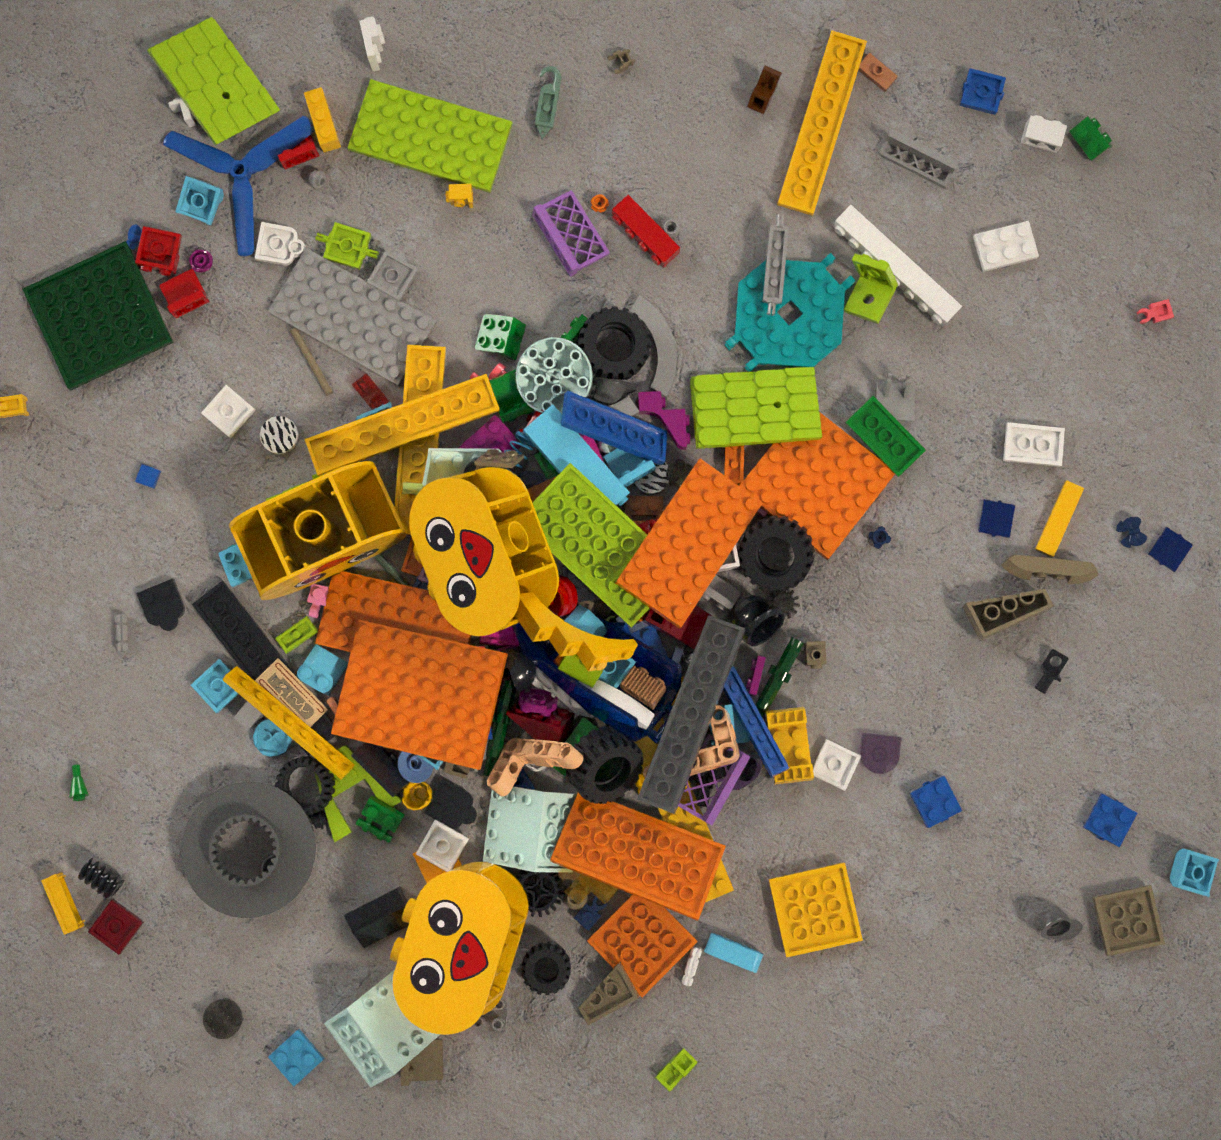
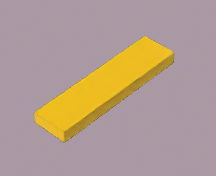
[1035,480,1084,557]

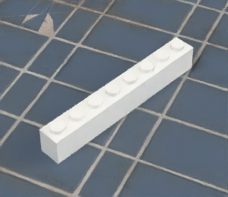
[833,205,962,327]

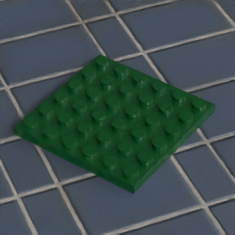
[22,241,174,391]

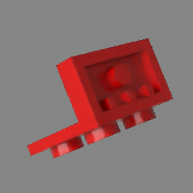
[271,134,319,170]
[159,269,210,319]

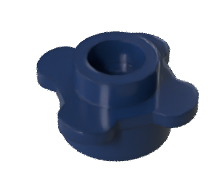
[868,526,891,549]

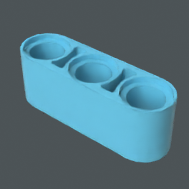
[704,933,764,973]

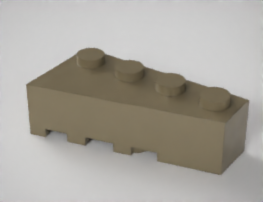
[963,589,1054,641]

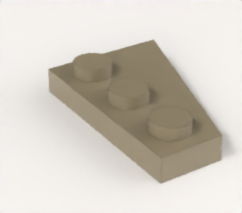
[578,962,639,1025]

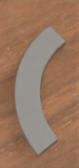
[630,295,677,398]

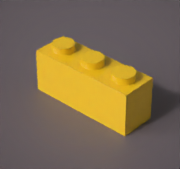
[304,87,341,152]

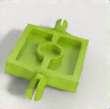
[315,222,379,270]

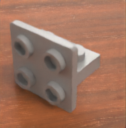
[696,575,741,620]

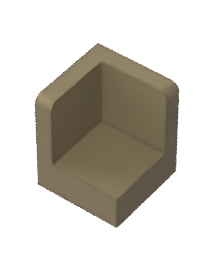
[443,762,470,779]

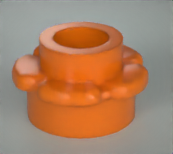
[591,194,609,213]

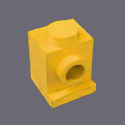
[445,184,473,208]

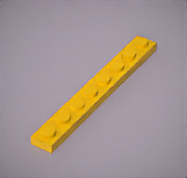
[223,666,355,780]

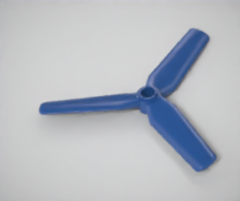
[163,116,315,256]

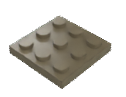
[1092,885,1165,956]

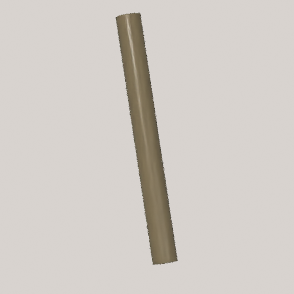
[290,328,333,396]

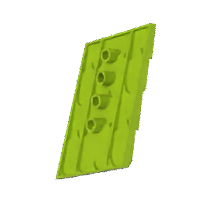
[147,17,280,146]
[690,367,822,449]

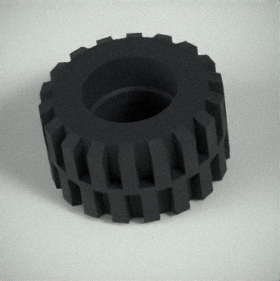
[521,942,571,995]

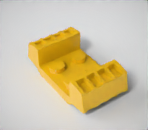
[765,707,814,785]

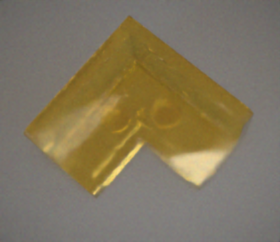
[564,874,619,905]

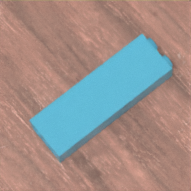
[523,405,630,506]

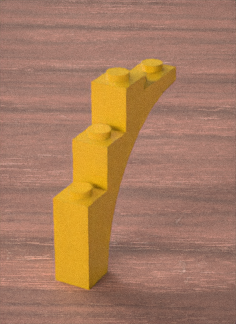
[515,592,638,672]

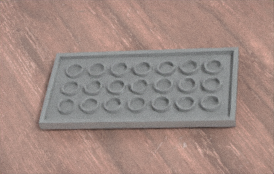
[268,248,437,387]

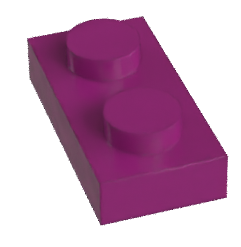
[746,656,766,695]

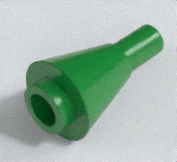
[69,765,89,802]

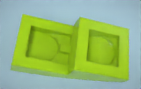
[654,1048,698,1092]

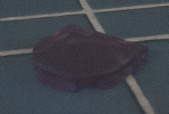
[860,733,902,774]

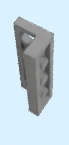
[878,129,958,189]

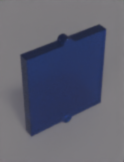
[978,499,1015,538]
[1148,527,1193,572]

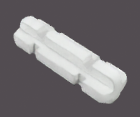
[682,947,702,986]

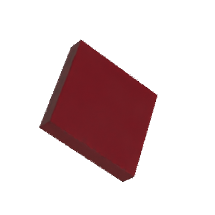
[88,899,144,955]

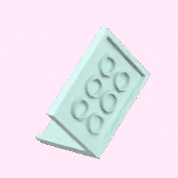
[483,786,577,872]
[324,969,440,1088]

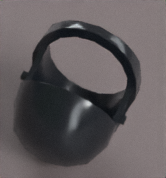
[730,595,785,646]
[494,645,536,699]

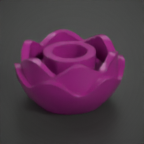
[189,249,213,273]

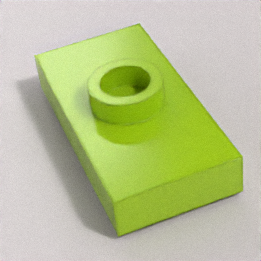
[275,616,318,654]

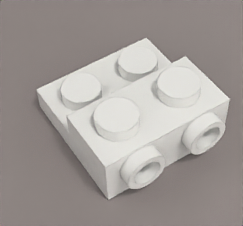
[360,17,385,71]

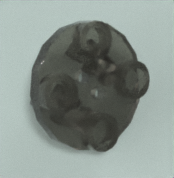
[666,459,693,489]
[203,998,244,1039]

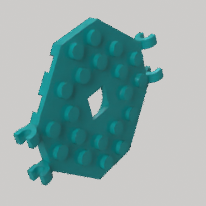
[724,253,856,372]

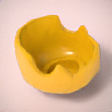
[402,781,432,811]

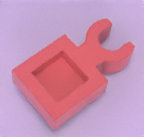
[1136,299,1174,324]

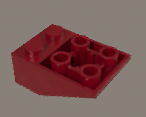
[644,605,712,649]
[506,701,575,743]

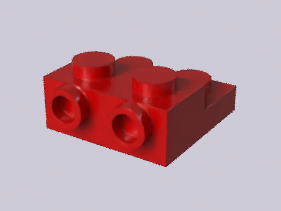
[135,226,182,276]

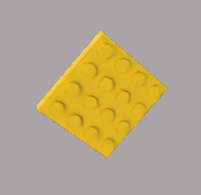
[768,862,863,958]

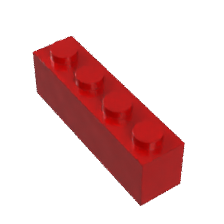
[612,194,680,268]

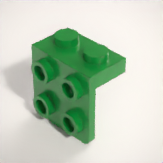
[475,314,526,360]
[489,369,534,423]

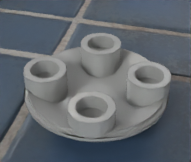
[473,998,509,1033]

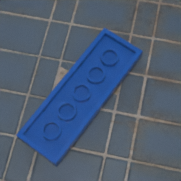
[561,391,667,465]

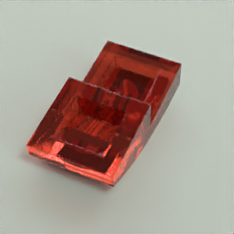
[351,373,390,410]

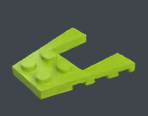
[314,745,402,842]

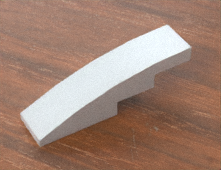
[576,680,654,729]

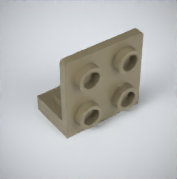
[401,1039,443,1086]

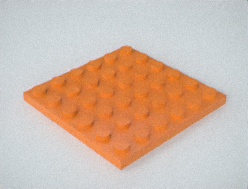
[739,412,895,560]

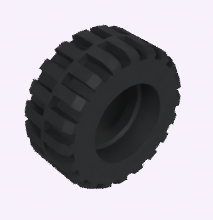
[577,306,651,380]
[738,516,815,593]
[566,726,643,804]

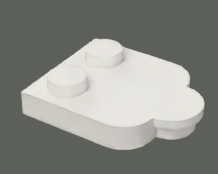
[255,222,306,266]

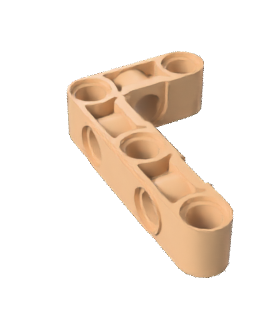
[643,705,739,777]
[487,738,583,797]

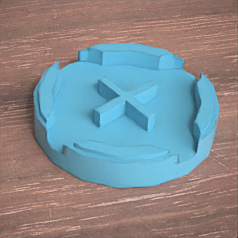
[253,719,293,757]

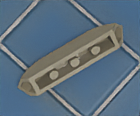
[1001,555,1099,584]

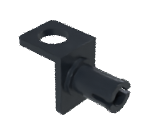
[1035,649,1069,694]

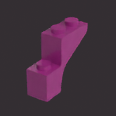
[638,391,690,450]

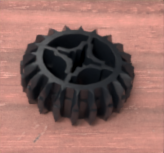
[516,870,565,917]

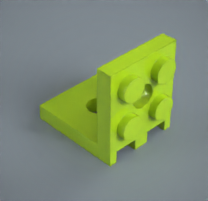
[844,253,898,324]

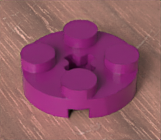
[518,688,558,716]

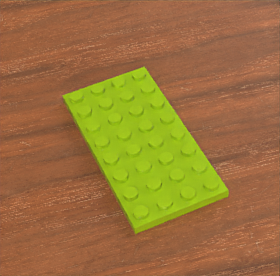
[348,79,513,193]
[533,463,649,628]

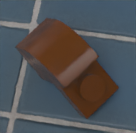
[747,65,782,115]

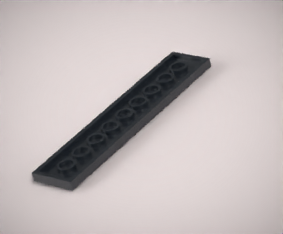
[192,581,336,756]

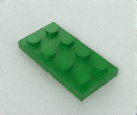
[845,396,926,477]

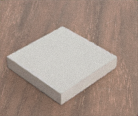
[201,385,255,438]
[813,739,861,791]
[416,819,469,872]

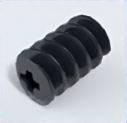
[78,858,125,899]

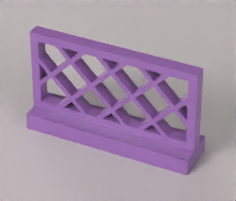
[532,190,610,277]
[678,734,750,825]

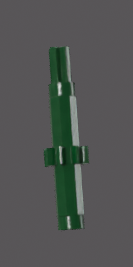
[755,637,804,717]
[483,679,516,776]

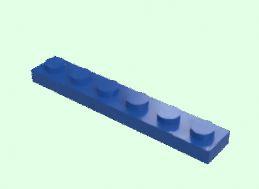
[723,666,789,778]

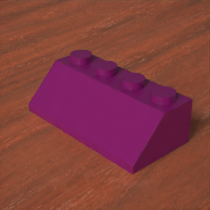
[459,415,521,453]

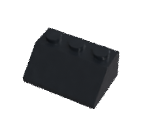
[351,743,410,797]
[344,886,409,948]

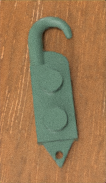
[534,66,562,139]

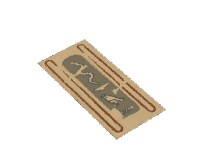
[255,658,328,727]

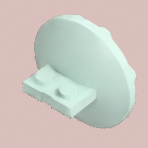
[516,337,593,414]

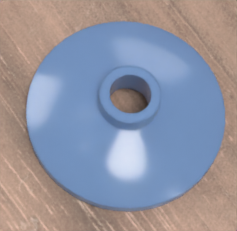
[398,751,433,783]

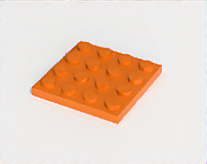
[587,895,698,998]

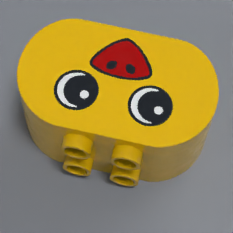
[229,461,407,600]
[409,467,559,636]
[390,862,529,1035]

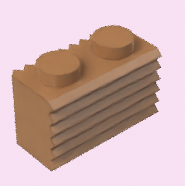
[620,666,666,709]

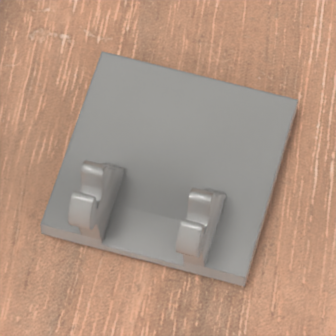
[876,373,915,422]

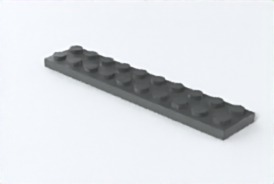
[637,615,746,814]

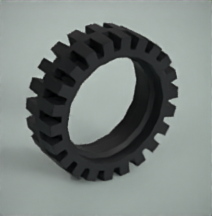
[275,756,335,815]

